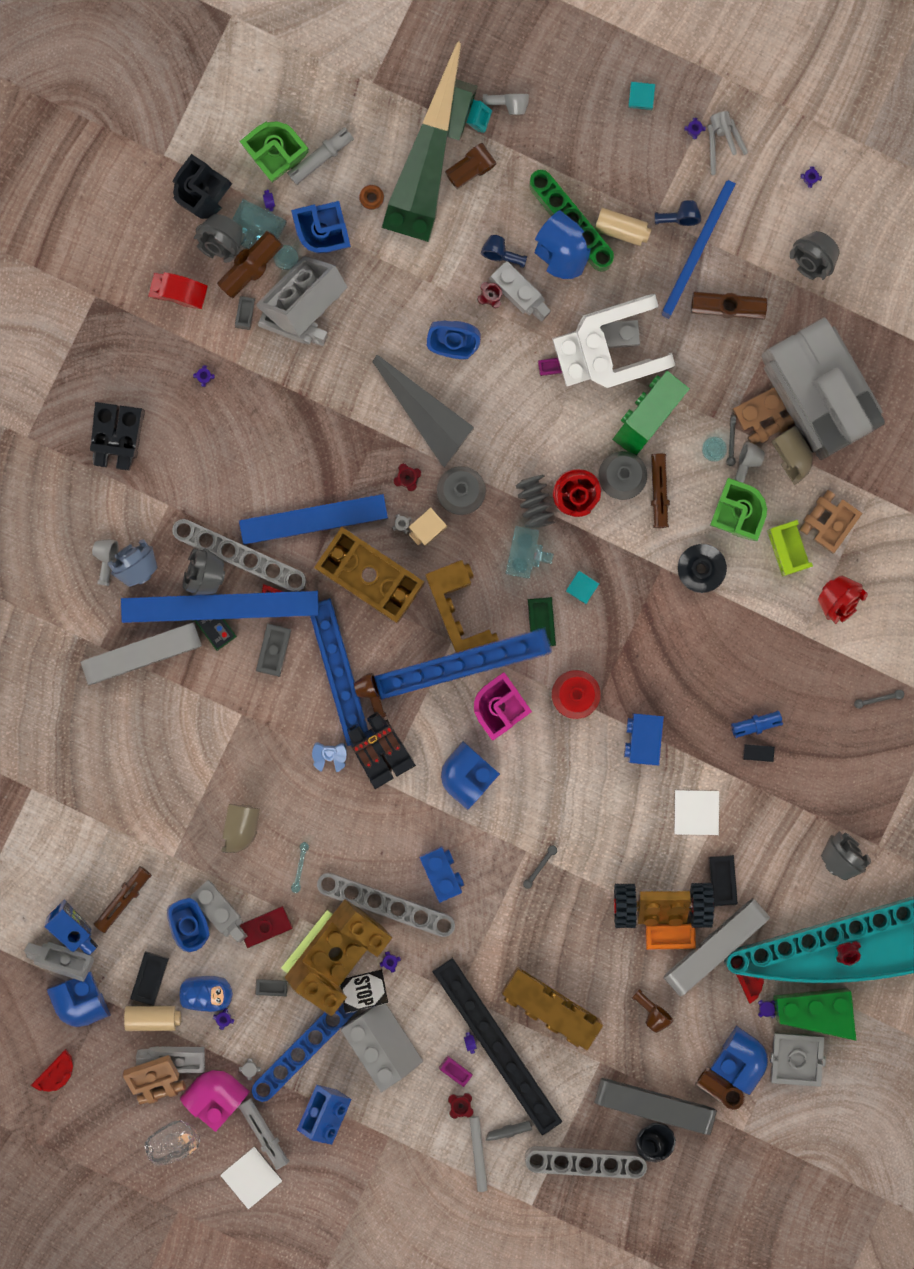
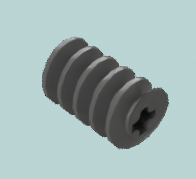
[516,475,556,528]

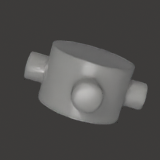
[392,514,412,534]
[239,1058,261,1080]

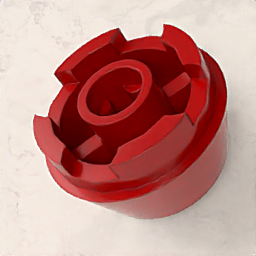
[553,469,601,517]
[818,575,868,624]
[552,670,601,719]

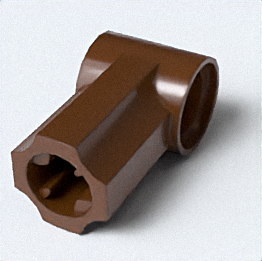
[445,143,497,190]
[696,1066,744,1110]

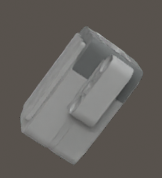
[761,317,885,460]

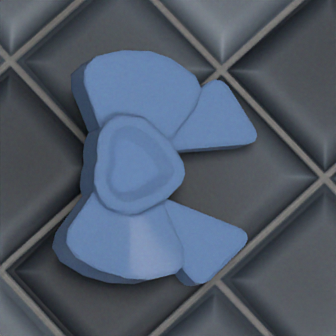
[312,742,347,772]

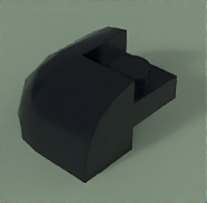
[172,154,232,219]

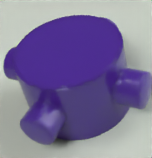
[684,118,706,140]
[800,166,822,188]
[263,190,276,212]
[193,365,215,387]
[380,951,401,973]
[758,1000,776,1018]
[213,1008,235,1030]
[464,1032,477,1054]

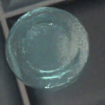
[273,245,298,270]
[702,437,727,462]

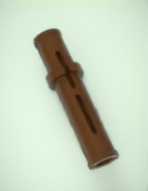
[651,453,670,528]
[94,866,152,933]

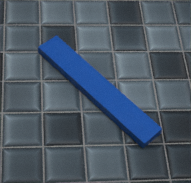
[661,180,736,319]
[239,494,388,545]
[310,598,368,746]

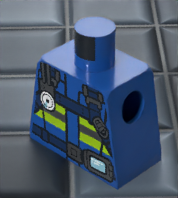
[44,899,98,955]

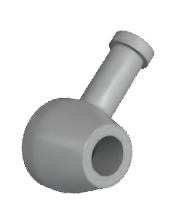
[483,94,529,115]
[734,442,765,483]
[92,539,118,586]

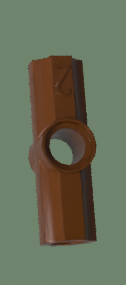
[217,230,283,298]
[691,292,767,320]

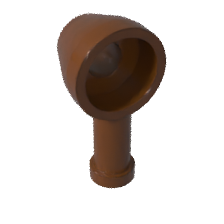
[354,673,387,718]
[632,989,673,1033]

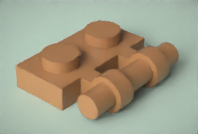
[732,388,795,444]
[799,490,863,554]
[123,1055,186,1105]

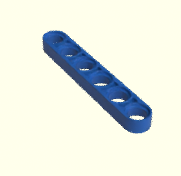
[252,1003,357,1102]

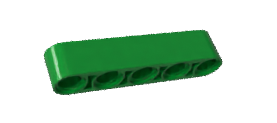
[529,170,614,272]

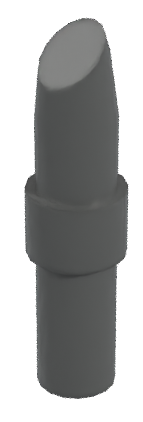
[486,1121,532,1141]

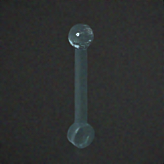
[291,842,309,893]

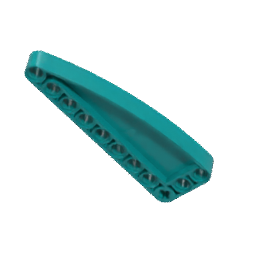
[724,896,914,983]

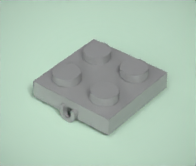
[770,1032,826,1087]

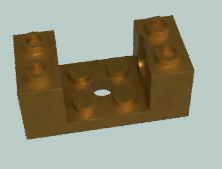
[314,527,425,624]
[425,560,499,653]
[285,899,393,1017]

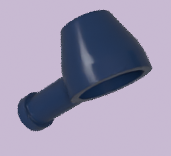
[655,200,701,226]
[481,235,527,268]

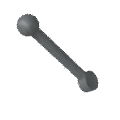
[726,415,736,466]
[854,690,904,709]
[523,845,557,889]

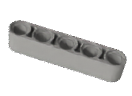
[80,623,202,685]
[663,898,770,996]
[525,1146,647,1179]

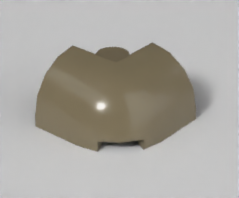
[771,426,813,485]
[221,803,260,853]

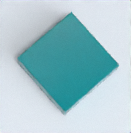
[628,82,655,110]
[466,100,492,133]
[565,571,599,604]

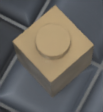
[409,508,447,547]

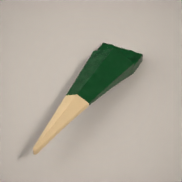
[382,41,461,242]

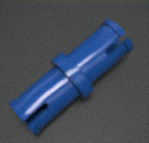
[731,711,783,739]

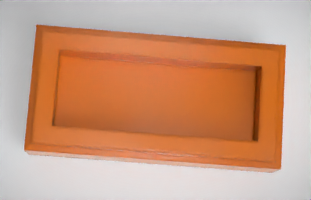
[645,923,696,950]

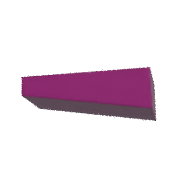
[538,358,562,376]
[439,1055,473,1087]

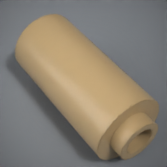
[595,208,651,246]
[124,1006,181,1031]

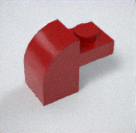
[148,272,208,309]

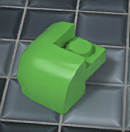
[240,121,309,183]
[710,478,768,541]

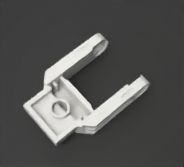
[552,294,675,388]

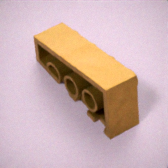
[502,966,603,1051]

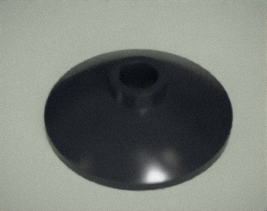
[677,544,727,593]

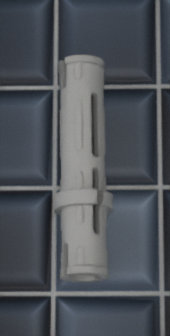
[287,127,354,185]
[238,1098,290,1170]

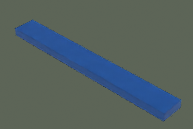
[121,591,319,623]
[374,628,552,700]

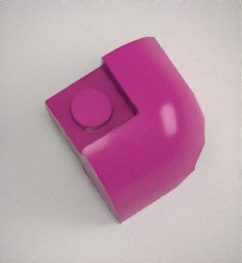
[474,672,532,741]
[180,1070,250,1132]

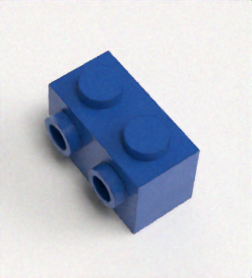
[624,713,664,766]
[419,846,464,903]
[297,1084,352,1145]

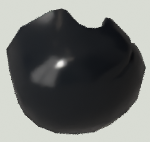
[635,1122,676,1163]

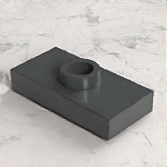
[256,623,292,677]

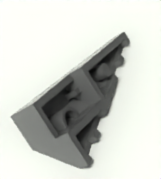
[372,355,474,468]

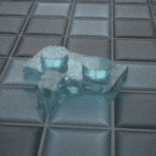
[232,199,287,249]
[506,526,554,579]

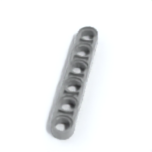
[172,519,307,592]
[317,873,455,937]

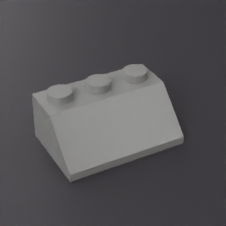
[256,256,347,336]
[341,1004,423,1092]

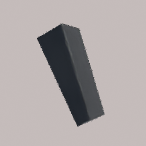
[743,744,775,762]

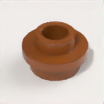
[359,185,384,210]

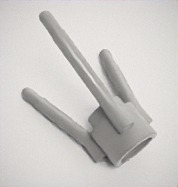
[707,111,748,175]

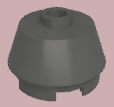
[194,214,243,263]
[790,231,840,280]
[599,451,647,500]
[437,466,486,515]
[183,548,225,596]
[821,831,871,880]

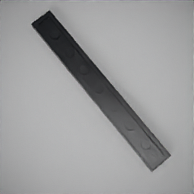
[432,957,563,1136]

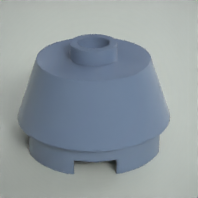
[108,539,158,587]

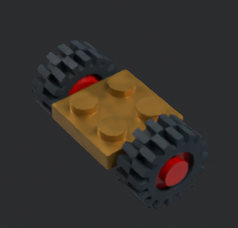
[614,883,714,928]

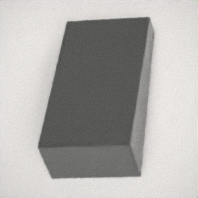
[235,296,255,330]
[255,978,288,997]

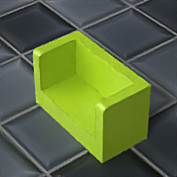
[767,520,813,577]

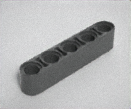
[594,1078,717,1135]

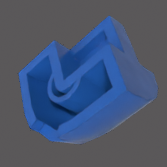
[291,201,351,253]
[534,210,591,279]
[441,741,500,810]
[46,971,111,1027]
[710,1026,768,1095]

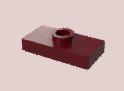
[240,906,293,948]

